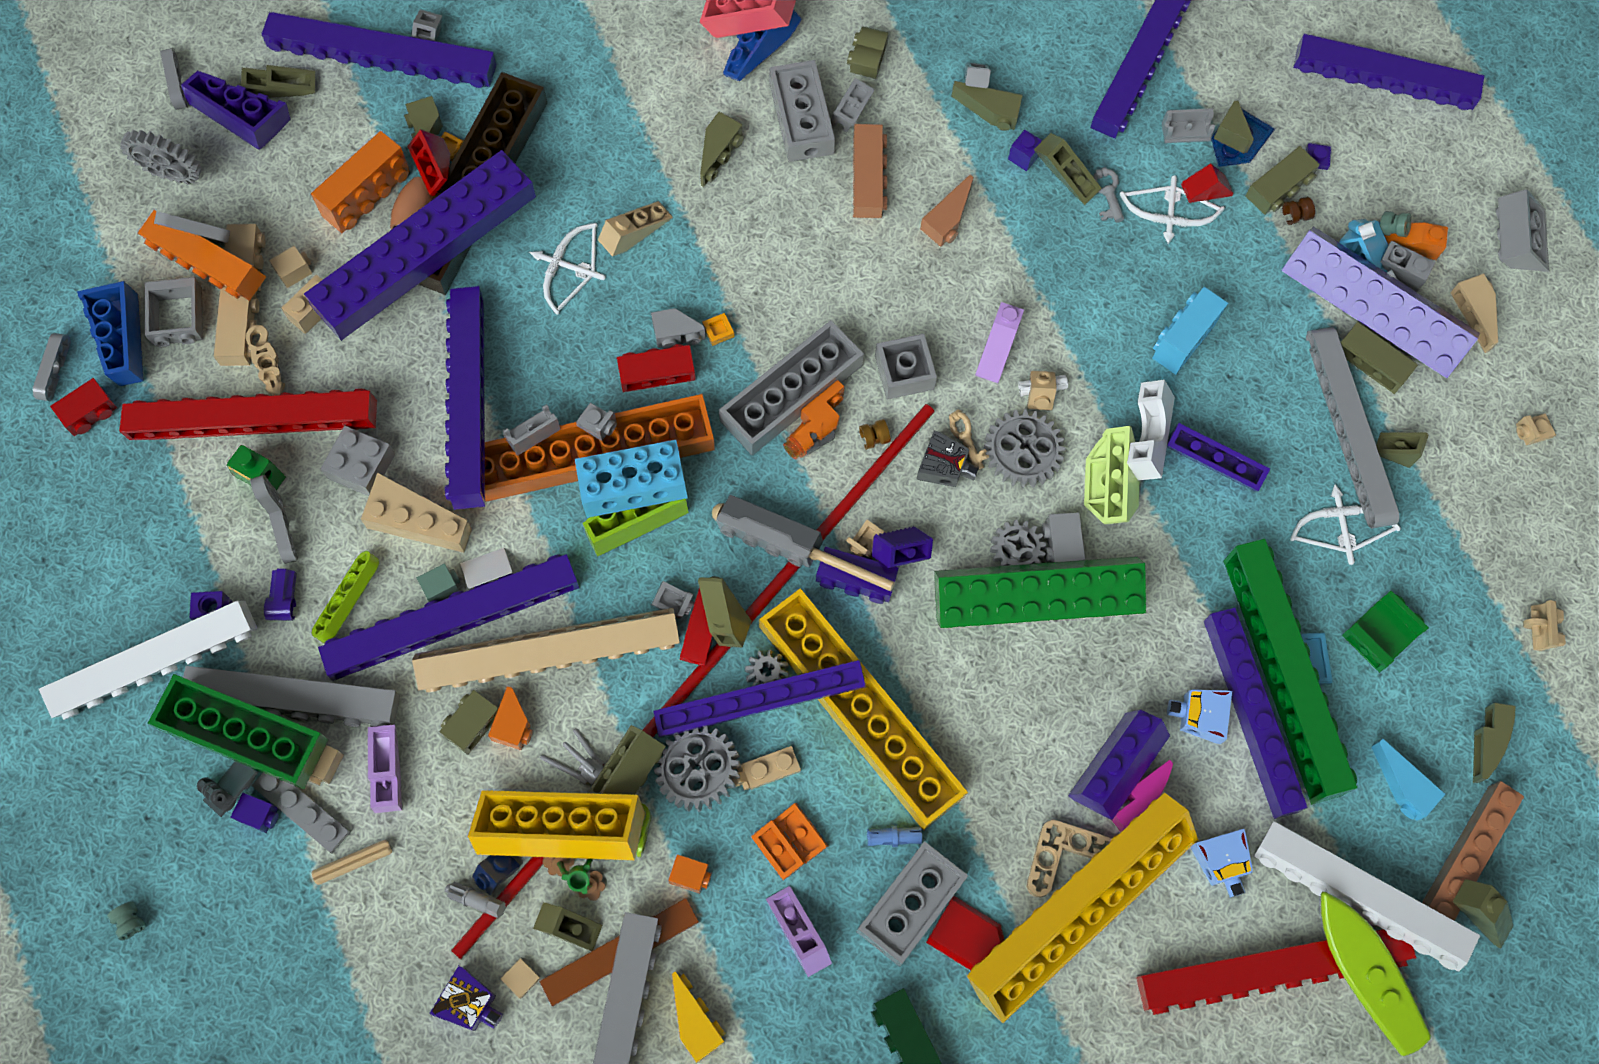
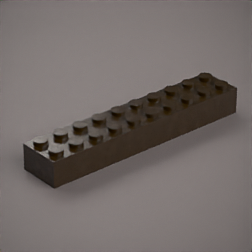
[418,72,547,295]

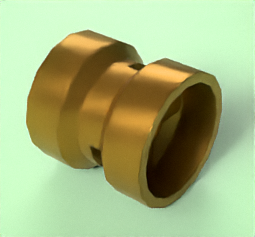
[859,419,891,450]

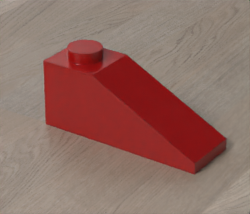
[407,129,451,196]

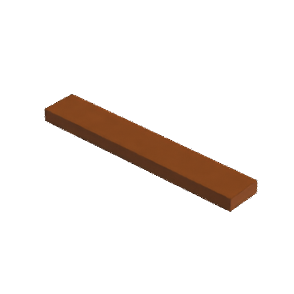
[539,898,699,1007]

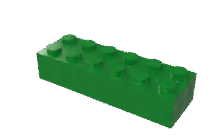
[148,674,329,789]

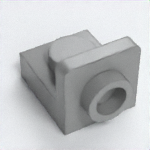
[576,402,617,441]

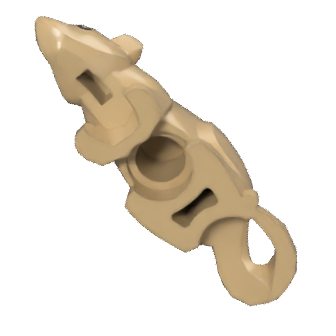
[246,325,285,396]

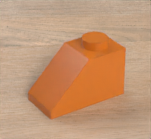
[488,686,533,750]

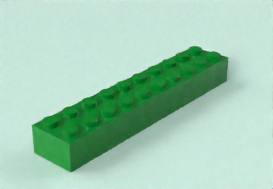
[1223,539,1358,805]

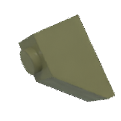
[533,902,603,951]

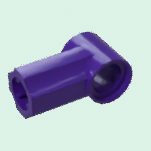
[264,568,297,621]

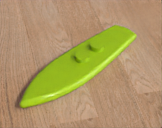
[1321,891,1431,1056]

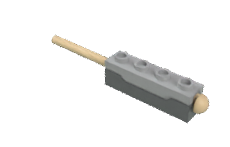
[712,495,895,591]

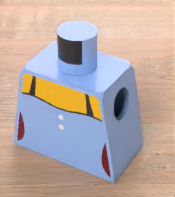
[1167,690,1232,744]
[1191,829,1253,898]

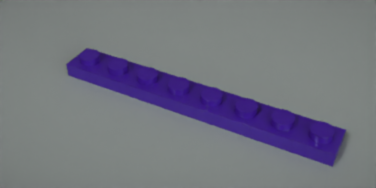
[653,660,866,738]

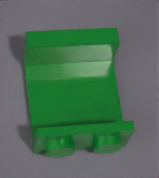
[1342,591,1429,673]

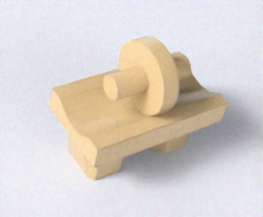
[1523,600,1566,651]

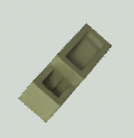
[241,65,315,98]
[1473,703,1516,783]

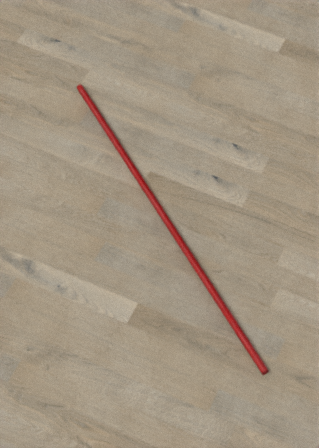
[451,404,934,959]

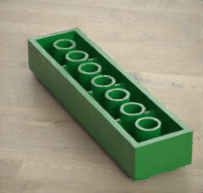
[934,556,1146,628]

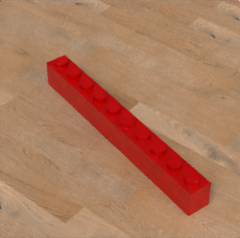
[119,388,377,440]
[1136,929,1416,1015]

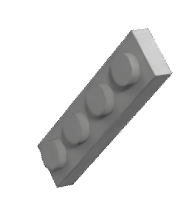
[251,773,351,854]

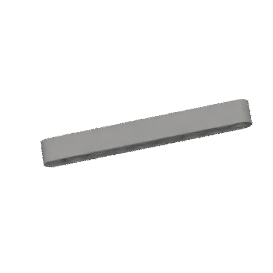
[1306,327,1399,529]

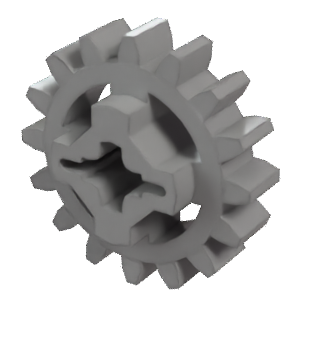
[990,520,1046,566]

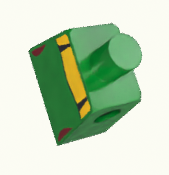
[226,445,286,491]

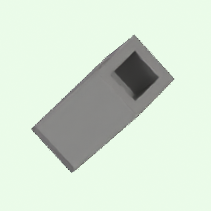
[1380,241,1435,292]
[651,308,705,349]

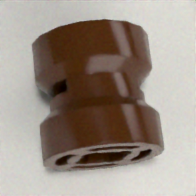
[1282,196,1315,225]

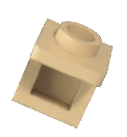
[1028,371,1057,410]
[846,520,886,560]

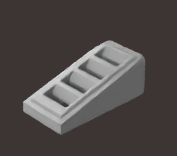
[965,62,991,88]

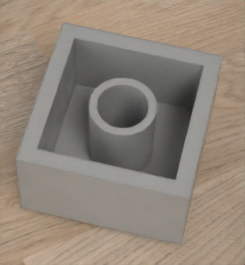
[875,334,937,399]
[320,426,395,496]

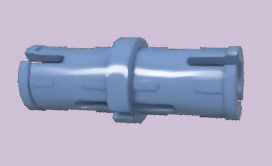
[867,826,922,847]

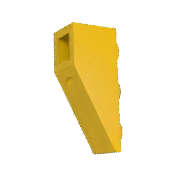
[672,971,726,1063]

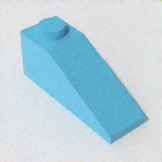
[1372,739,1446,821]

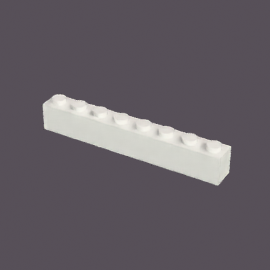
[39,600,258,720]
[1254,821,1480,972]

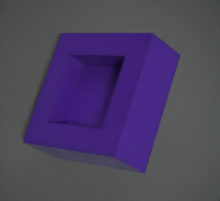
[1306,143,1331,170]

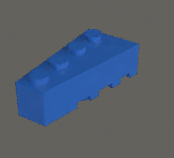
[77,281,144,386]

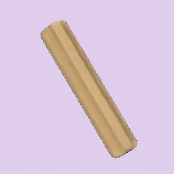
[312,840,392,885]

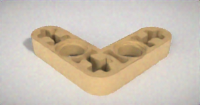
[1027,820,1112,898]

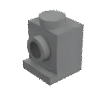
[411,9,442,41]

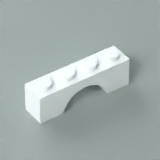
[1127,380,1175,480]

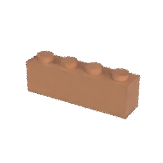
[853,124,887,218]

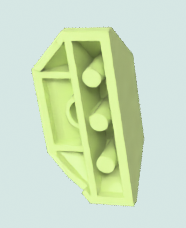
[1084,426,1140,524]

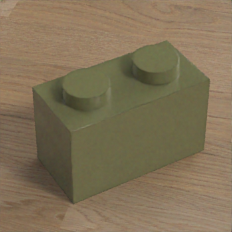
[439,690,498,755]

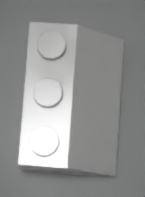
[1496,189,1549,272]

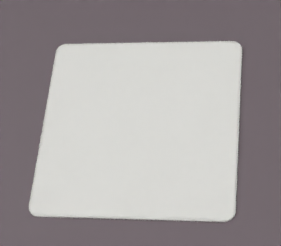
[460,548,512,588]

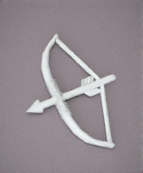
[1120,175,1225,244]
[529,223,606,315]
[1290,484,1401,565]

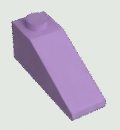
[975,302,1024,383]
[766,886,832,977]

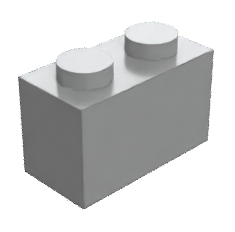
[1042,513,1085,563]

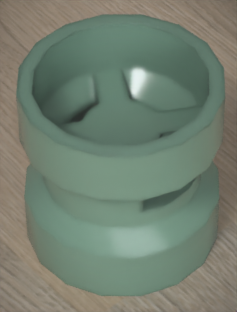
[1380,211,1412,237]
[107,902,146,941]

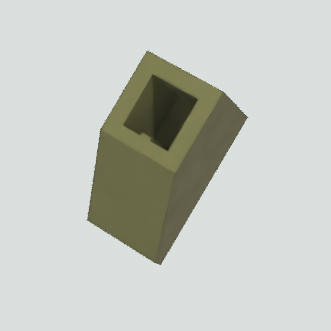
[404,96,443,138]

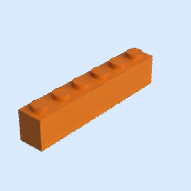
[138,210,266,301]

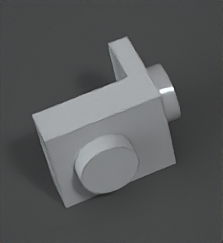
[651,581,694,618]

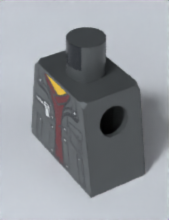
[916,430,979,487]

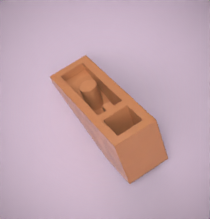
[920,174,974,247]

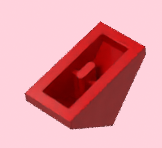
[1181,163,1233,203]

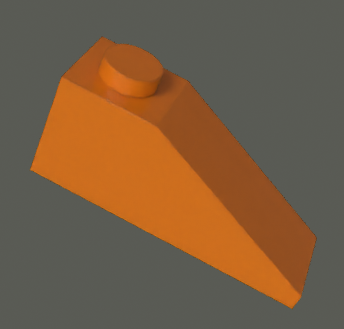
[1384,222,1448,260]

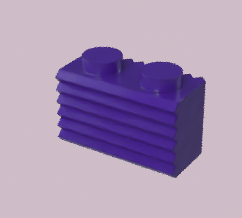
[872,526,933,569]

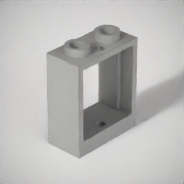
[145,277,203,347]

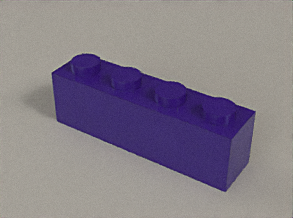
[1167,423,1270,492]

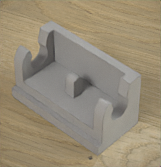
[830,78,875,132]
[1162,108,1215,143]
[503,404,561,456]

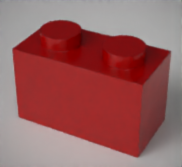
[50,378,117,437]

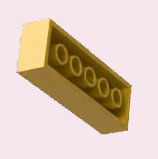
[468,790,645,860]

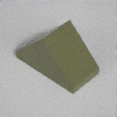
[1214,101,1254,153]
[1376,432,1429,468]

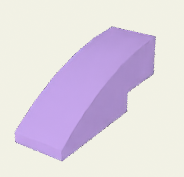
[368,724,402,813]

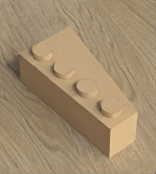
[361,473,472,553]

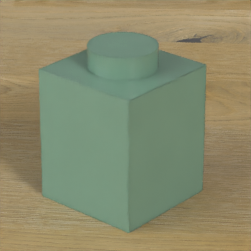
[416,563,460,602]

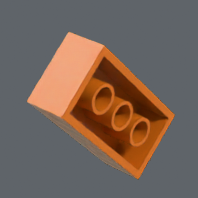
[310,131,410,233]

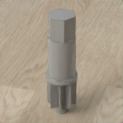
[445,882,506,918]

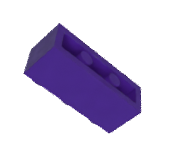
[816,546,899,604]

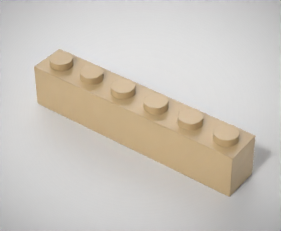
[214,224,265,366]

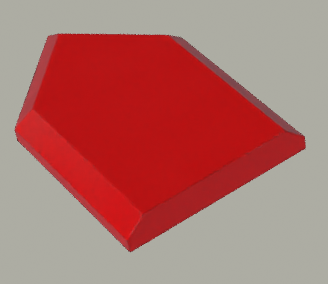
[926,896,1004,971]

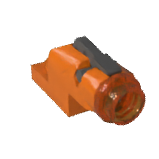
[783,380,845,459]

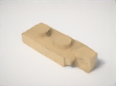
[728,746,801,790]

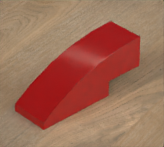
[680,587,714,666]

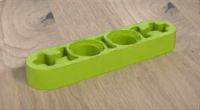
[312,551,379,643]

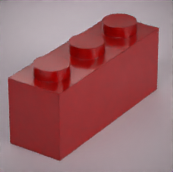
[617,344,696,393]

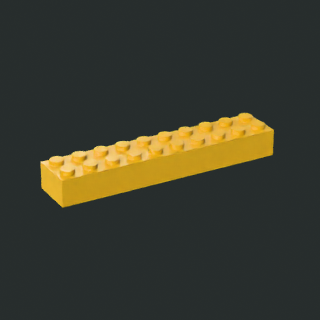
[759,588,968,831]
[967,792,1198,1023]

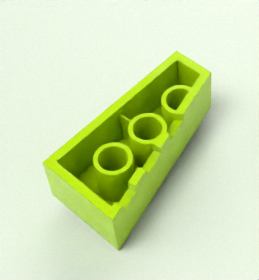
[582,499,689,557]

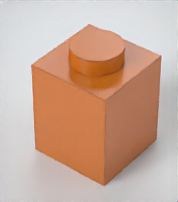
[668,855,712,894]

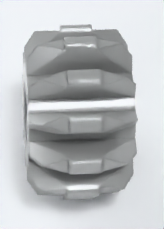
[745,650,789,686]

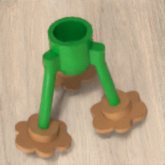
[543,857,605,901]

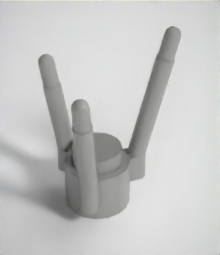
[540,728,604,785]

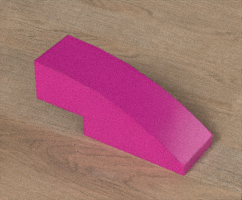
[1112,760,1173,832]

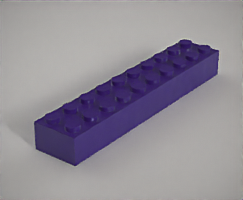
[304,150,536,341]

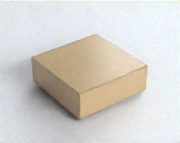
[500,958,541,999]

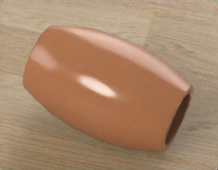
[390,177,433,230]

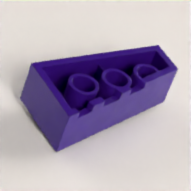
[181,70,291,150]

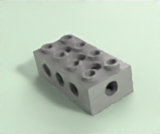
[769,60,835,162]
[856,841,968,967]

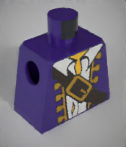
[429,966,503,1031]

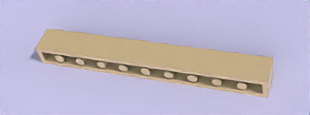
[412,608,680,692]

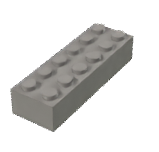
[719,320,864,456]

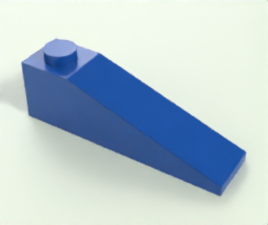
[723,9,802,82]

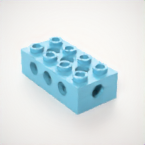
[575,440,688,518]

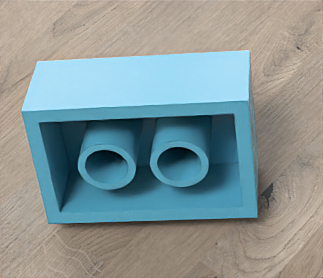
[1152,287,1228,375]

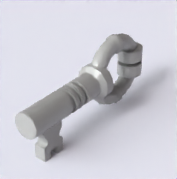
[1093,167,1124,223]

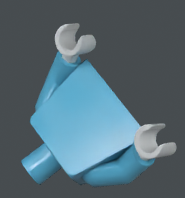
[1339,219,1397,279]

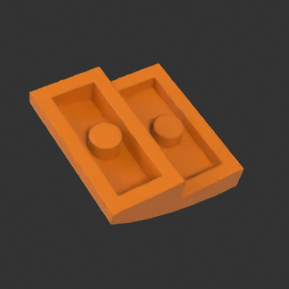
[751,803,829,880]

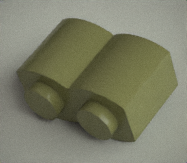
[847,26,889,79]

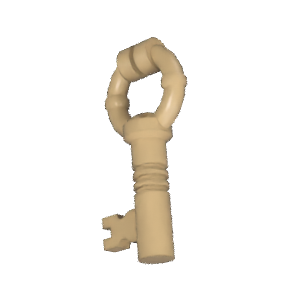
[949,409,989,470]

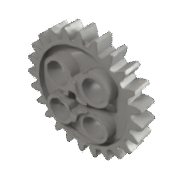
[120,130,202,185]
[983,409,1065,488]
[654,726,741,812]

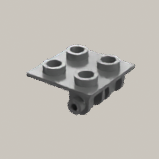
[197,761,257,817]

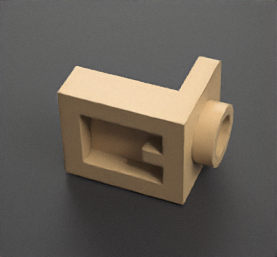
[1516,413,1556,446]

